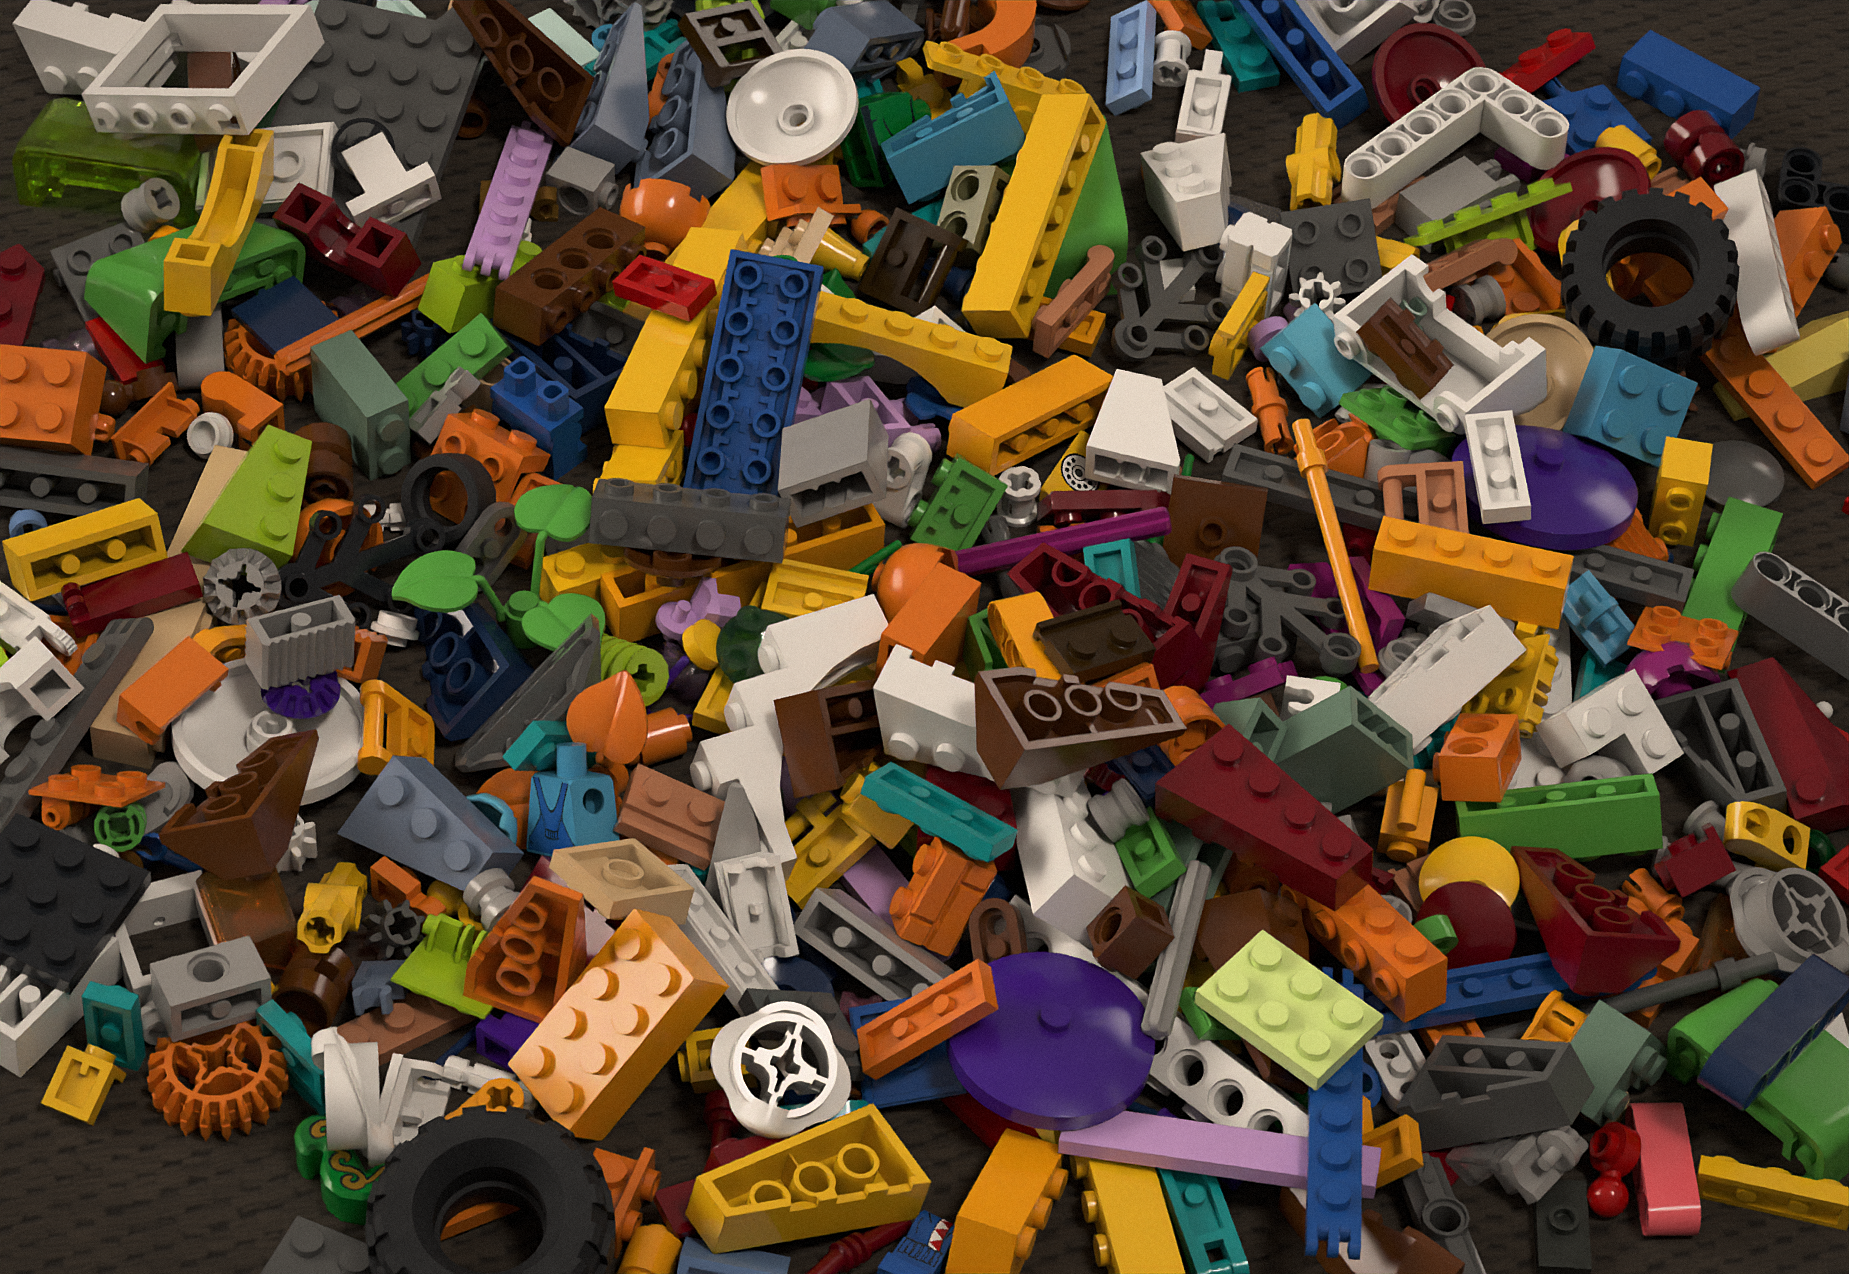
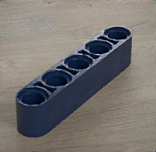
[1697,953,1849,1111]

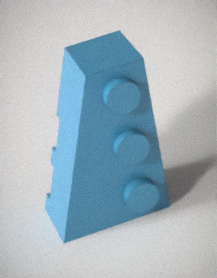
[881,71,1026,204]

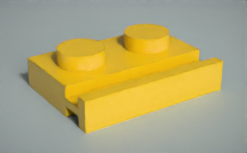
[1209,271,1270,380]
[760,558,869,624]

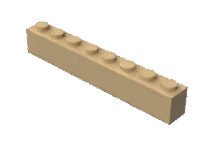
[90,445,248,769]

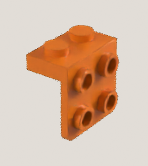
[430,409,551,524]

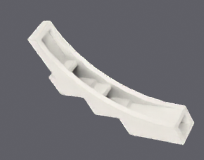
[690,594,889,882]

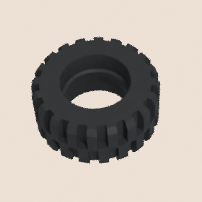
[1561,187,1740,368]

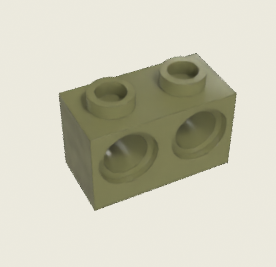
[931,165,1011,267]

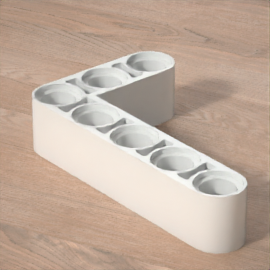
[1341,67,1569,209]

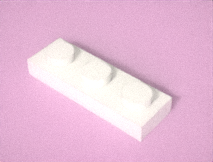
[1465,410,1531,524]

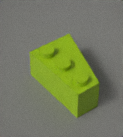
[180,425,312,576]

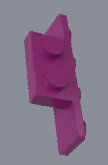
[1287,556,1406,697]

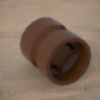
[294,422,354,508]
[272,943,355,1038]

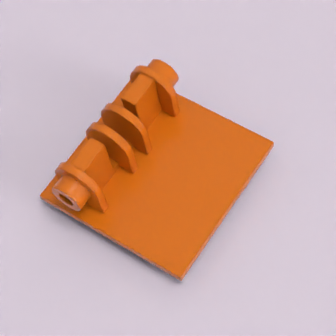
[1627,606,1739,672]
[28,764,165,830]

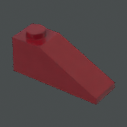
[1163,553,1233,694]

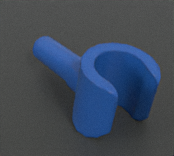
[130,833,204,873]

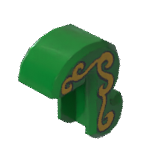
[294,1115,385,1225]

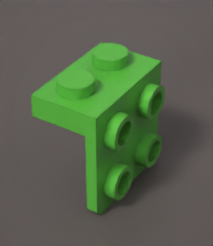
[1339,386,1456,457]

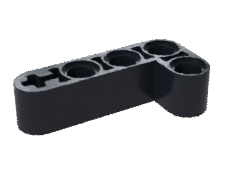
[1772,147,1849,245]

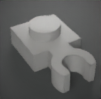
[409,366,481,444]

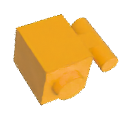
[1376,769,1439,863]

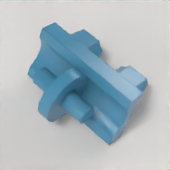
[1562,570,1635,668]

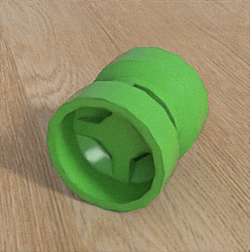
[94,800,147,852]

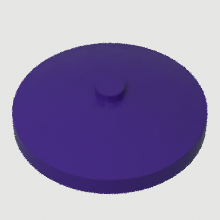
[1451,425,1638,550]
[945,952,1155,1131]

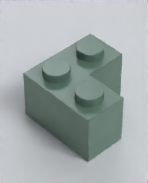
[1570,999,1668,1127]

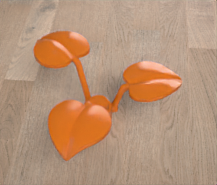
[476,670,680,865]

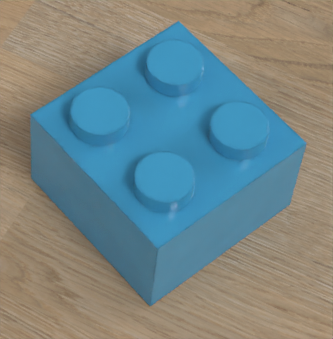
[1562,346,1698,469]

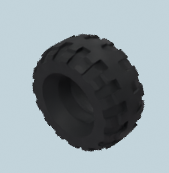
[365,1105,616,1274]

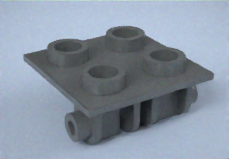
[1280,198,1382,299]
[50,221,145,322]

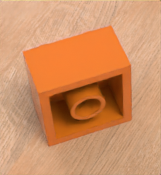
[0,344,107,456]

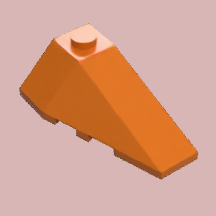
[463,876,587,1024]

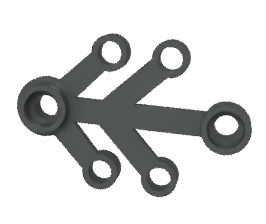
[1111,236,1231,362]
[1214,547,1361,677]

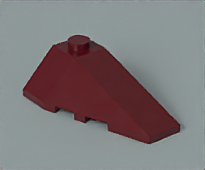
[1727,657,1849,834]

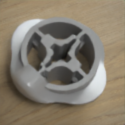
[1725,867,1849,979]

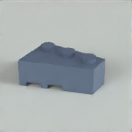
[337,755,524,891]

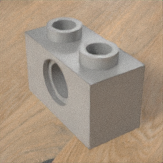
[150,935,272,1042]

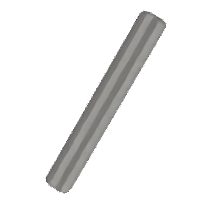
[1141,860,1212,1040]

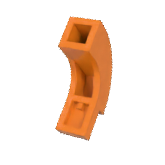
[934,0,1036,89]

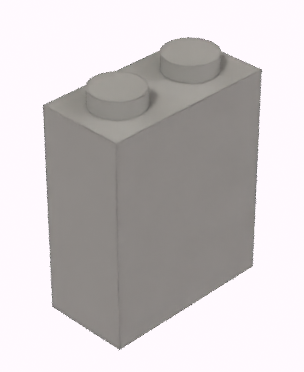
[778,399,889,528]

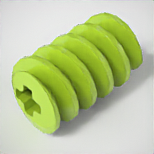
[601,633,669,707]

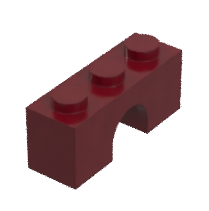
[272,183,422,298]

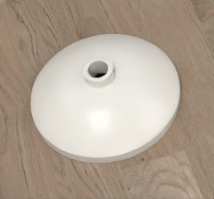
[726,49,859,166]

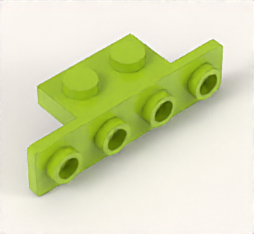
[1404,178,1573,253]

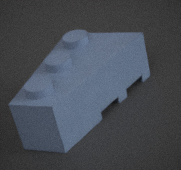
[804,0,924,89]

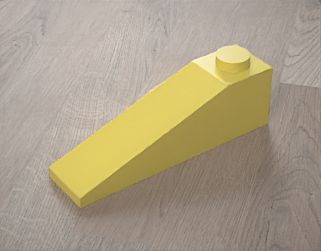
[1713,310,1849,421]

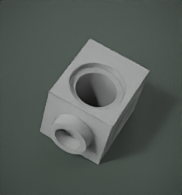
[546,146,619,219]

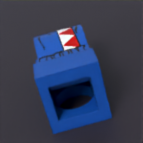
[877,1210,955,1274]

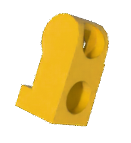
[1723,801,1810,872]

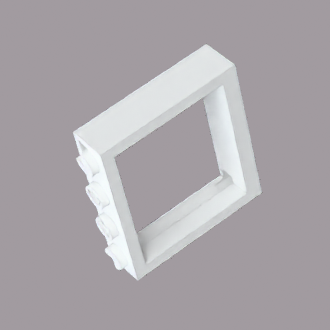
[82,4,325,135]

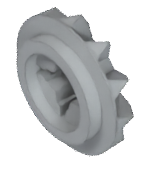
[203,548,282,625]

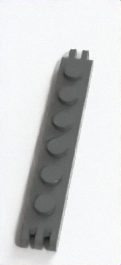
[0,617,154,834]

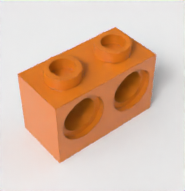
[1432,713,1522,802]

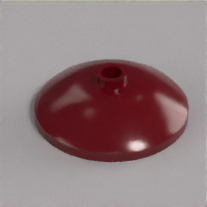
[1372,23,1486,138]
[1525,147,1651,258]

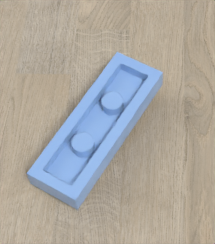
[1106,0,1156,116]

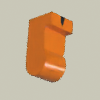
[201,371,285,451]

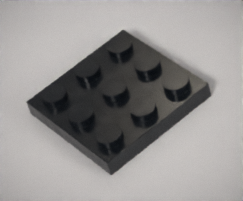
[0,813,151,995]

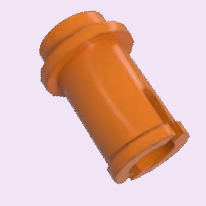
[1622,868,1685,922]

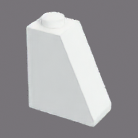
[1084,369,1180,494]

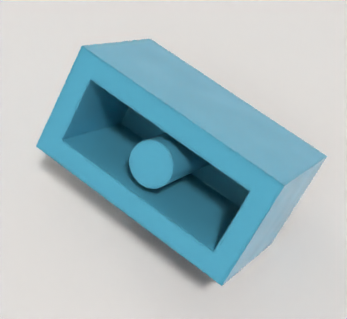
[1260,303,1373,418]

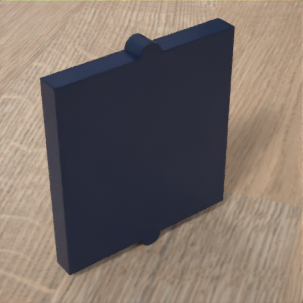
[231,275,339,356]

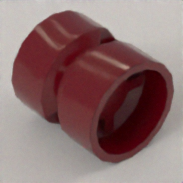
[1664,110,1745,192]

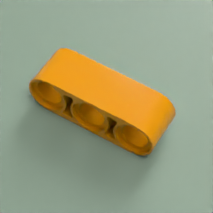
[987,591,1085,685]

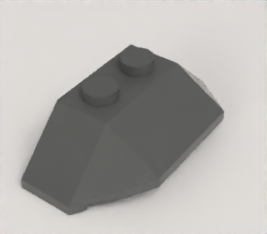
[455,613,601,773]

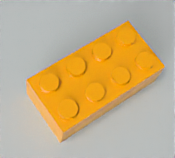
[508,908,730,1141]

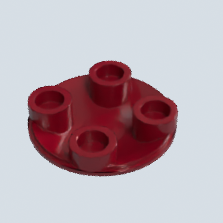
[1416,880,1517,970]

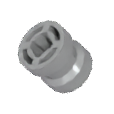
[463,868,520,933]

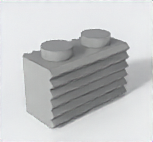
[244,595,355,690]

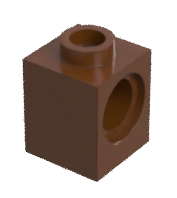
[1086,885,1175,980]

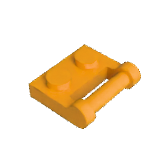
[357,679,435,775]

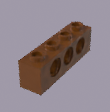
[493,207,647,346]

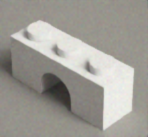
[0,636,84,764]

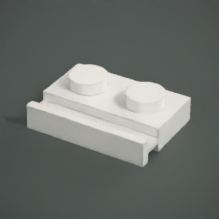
[1163,367,1258,463]

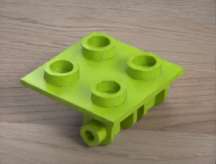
[391,913,494,1020]

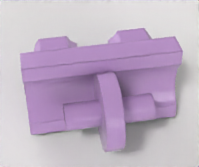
[655,576,742,670]

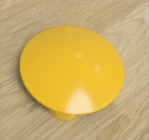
[1419,836,1520,910]

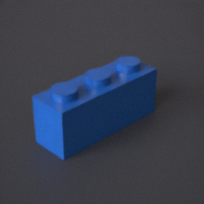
[1616,30,1760,139]

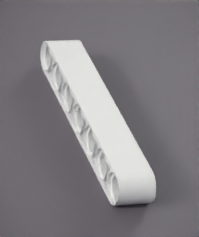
[1714,168,1800,356]

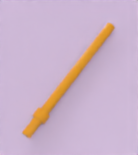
[1292,419,1379,673]

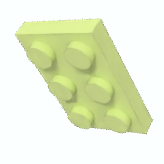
[1195,930,1384,1091]

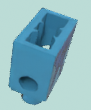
[527,742,620,857]

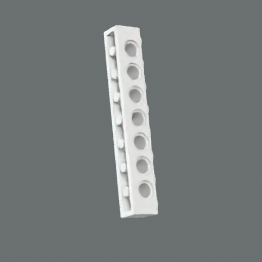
[994,894,1308,1137]

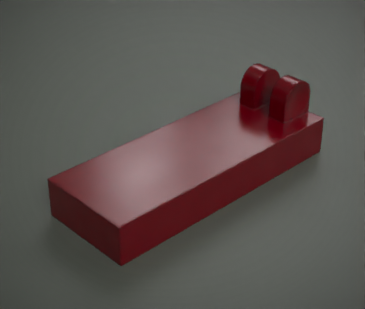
[61,552,203,638]

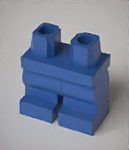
[490,356,588,481]

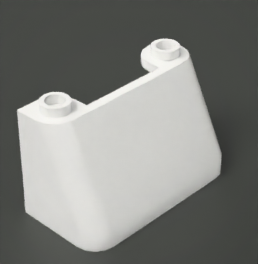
[1333,254,1547,435]

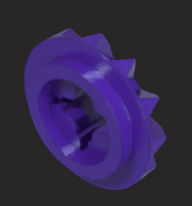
[261,671,341,719]

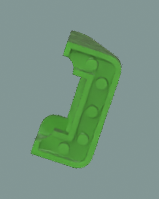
[992,115,1128,298]
[84,221,306,364]
[1665,978,1849,1182]

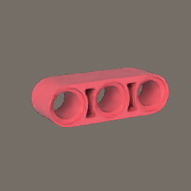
[1625,1103,1701,1236]

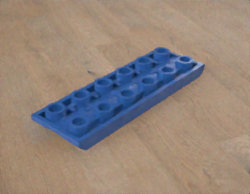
[683,249,824,498]

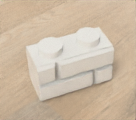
[1215,212,1293,319]

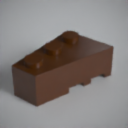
[773,678,884,798]

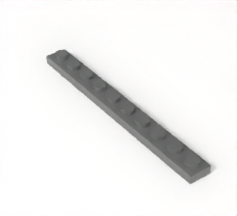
[1221,443,1694,615]

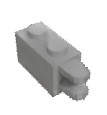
[1394,156,1521,253]

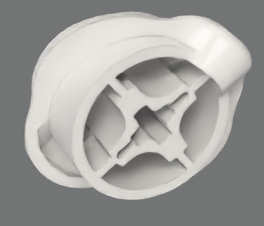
[710,1002,851,1139]
[311,1027,394,1166]

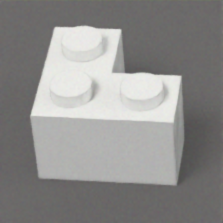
[1535,669,1684,775]

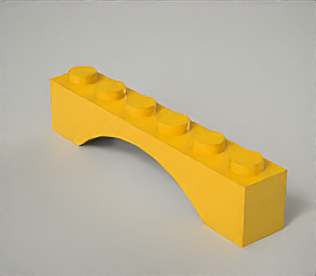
[164,128,274,317]
[810,291,1012,408]

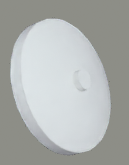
[171,658,364,806]

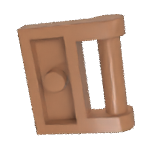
[1377,461,1469,534]

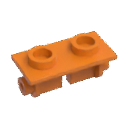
[111,382,200,467]

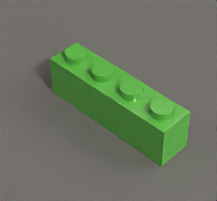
[1682,497,1783,674]
[1454,773,1663,862]

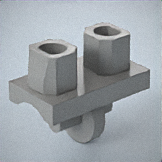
[1493,1126,1589,1204]

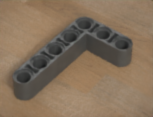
[1731,551,1849,680]

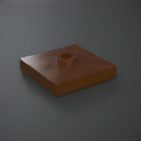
[1163,474,1268,568]

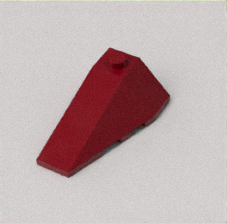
[1510,846,1681,997]

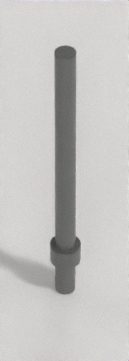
[1483,951,1779,1040]

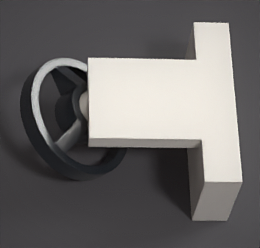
[331,118,442,227]

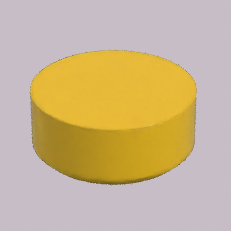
[682,619,730,671]

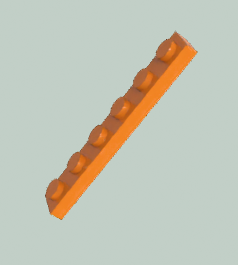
[1641,261,1849,490]

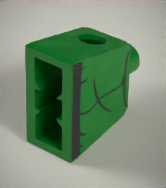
[840,92,932,187]

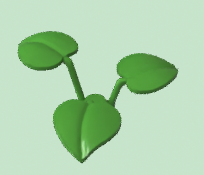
[392,484,606,653]

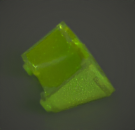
[12,98,202,228]

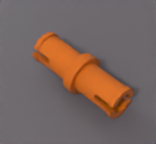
[1246,367,1294,455]

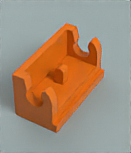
[116,636,229,745]

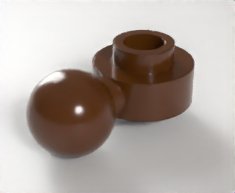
[99,365,180,417]

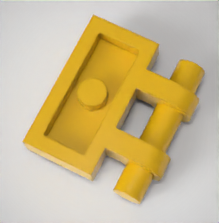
[785,791,877,910]

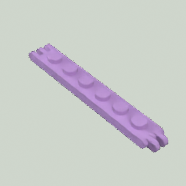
[462,120,554,281]

